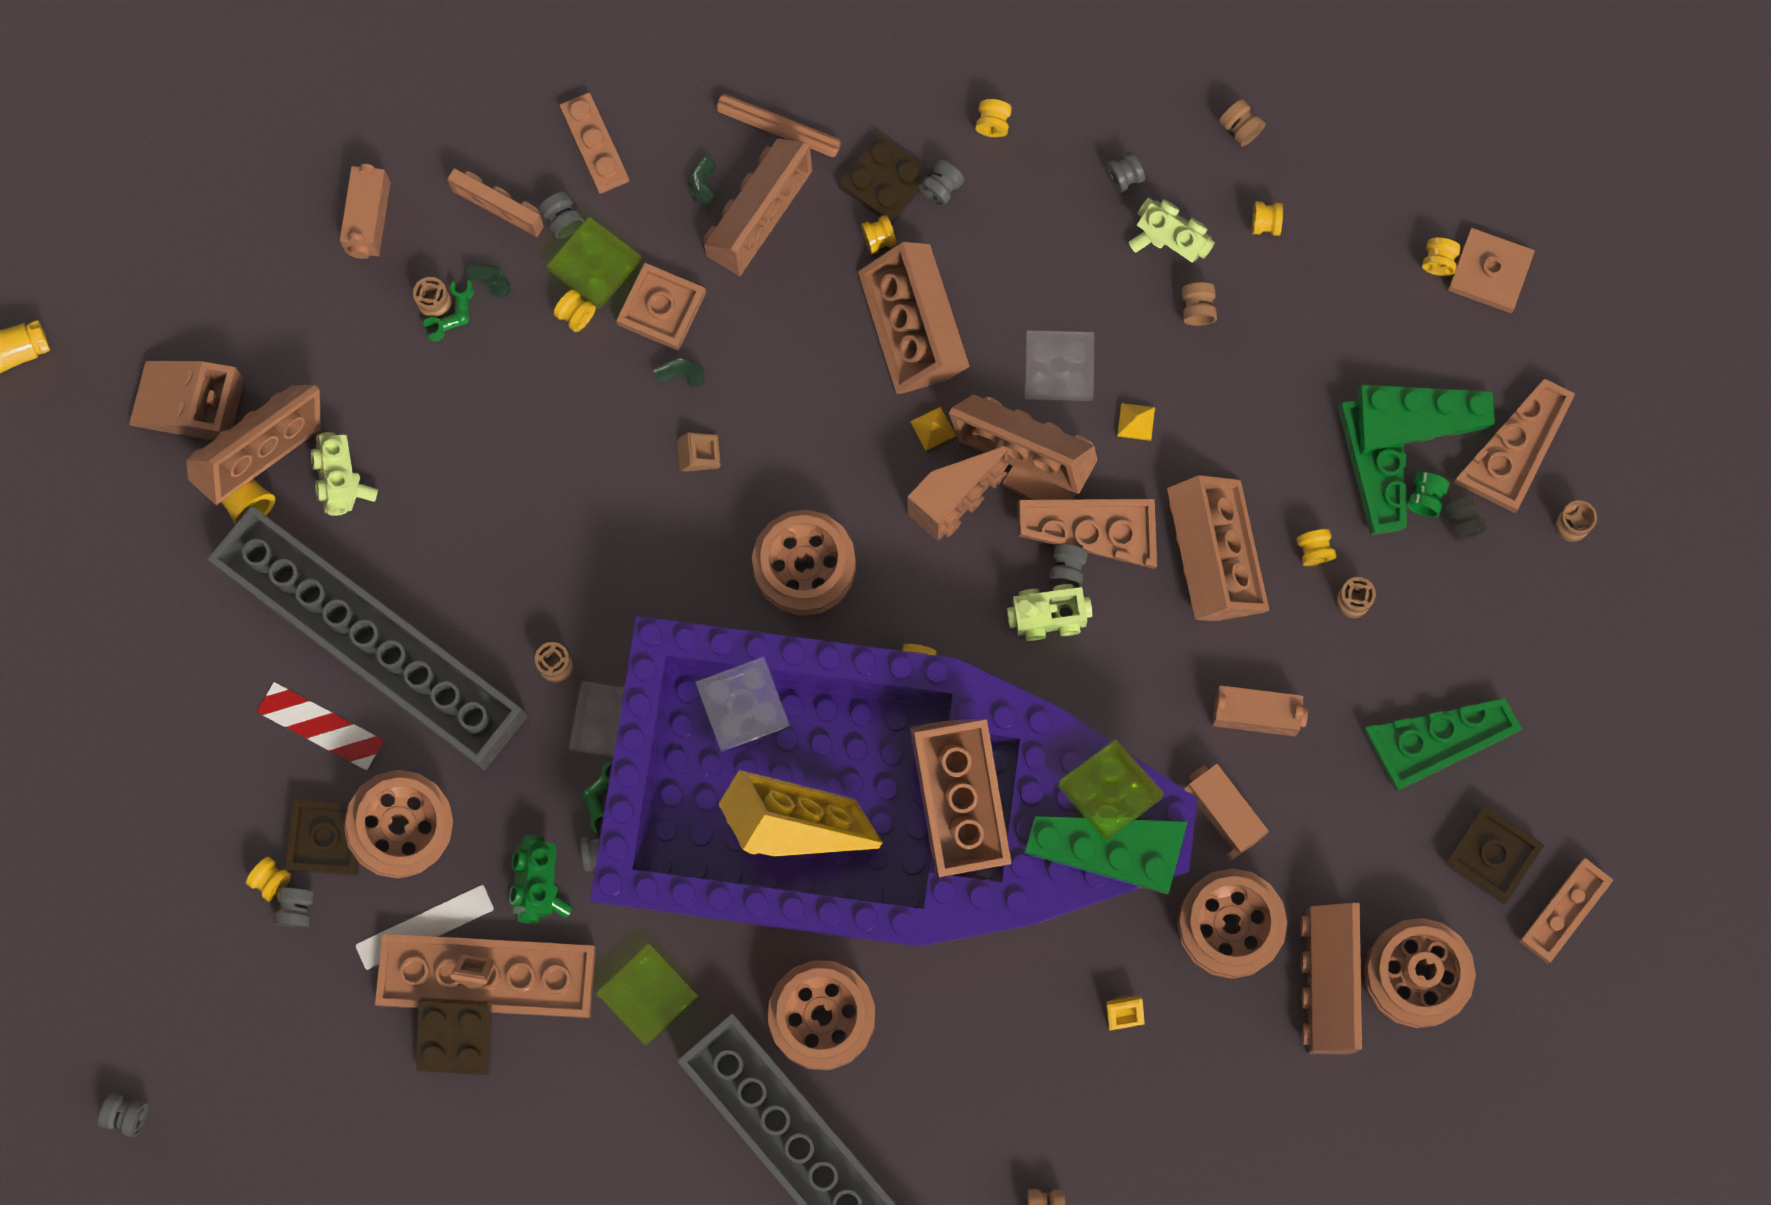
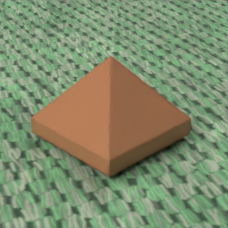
[451,954,495,989]

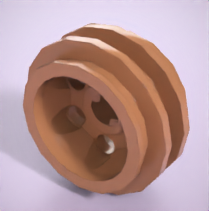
[752,510,856,616]
[343,770,453,879]
[1177,868,1287,979]
[1363,918,1476,1028]
[768,960,875,1070]

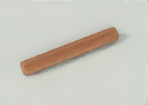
[717,94,841,157]

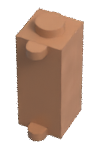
[340,164,391,259]
[1212,685,1308,737]
[1184,764,1269,861]

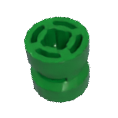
[1407,472,1450,518]

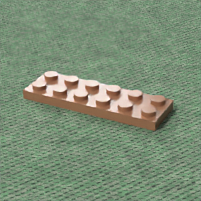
[375,934,596,1018]

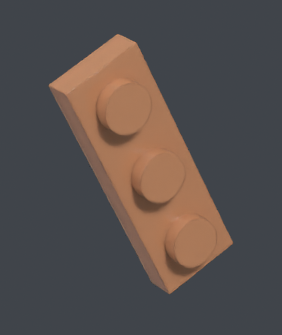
[560,92,629,194]
[447,168,544,237]
[1519,858,1613,964]

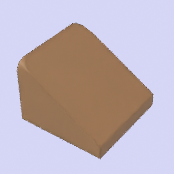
[677,432,721,472]

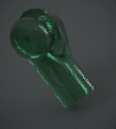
[688,157,717,206]
[467,264,511,298]
[654,358,705,387]

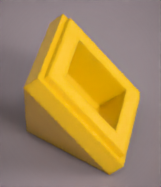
[1117,403,1155,441]
[910,407,956,452]
[1106,995,1145,1031]

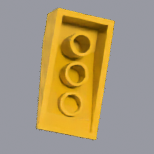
[719,770,882,856]

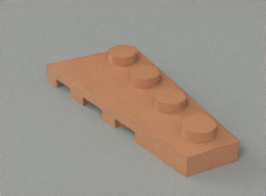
[1453,379,1575,513]
[1017,499,1157,569]

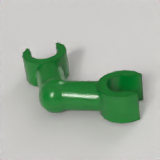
[422,280,474,342]
[582,761,612,836]

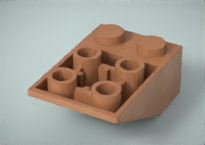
[129,361,245,441]
[908,446,1008,541]

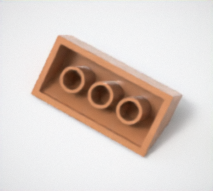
[703,138,812,276]
[858,242,970,394]
[186,385,321,505]
[949,394,1098,494]
[1167,475,1270,621]
[910,718,1011,877]
[1300,903,1362,1054]

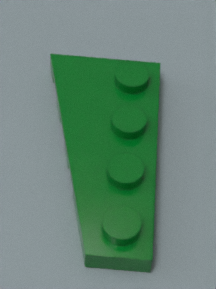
[1358,385,1495,454]
[1338,400,1407,536]
[1363,698,1522,792]
[1025,816,1188,895]

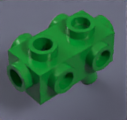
[509,835,572,923]

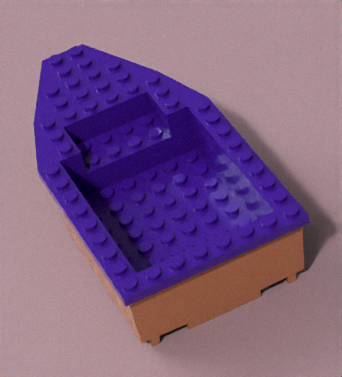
[590,616,1197,947]

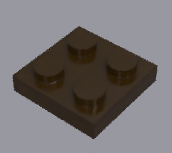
[839,134,932,225]
[285,799,359,876]
[1444,805,1544,904]
[416,997,492,1075]

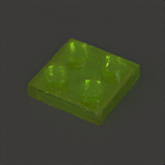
[546,217,642,310]
[1058,739,1164,840]
[596,944,698,1046]

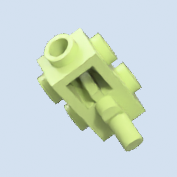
[1129,198,1215,263]
[310,432,379,516]
[1007,584,1092,641]

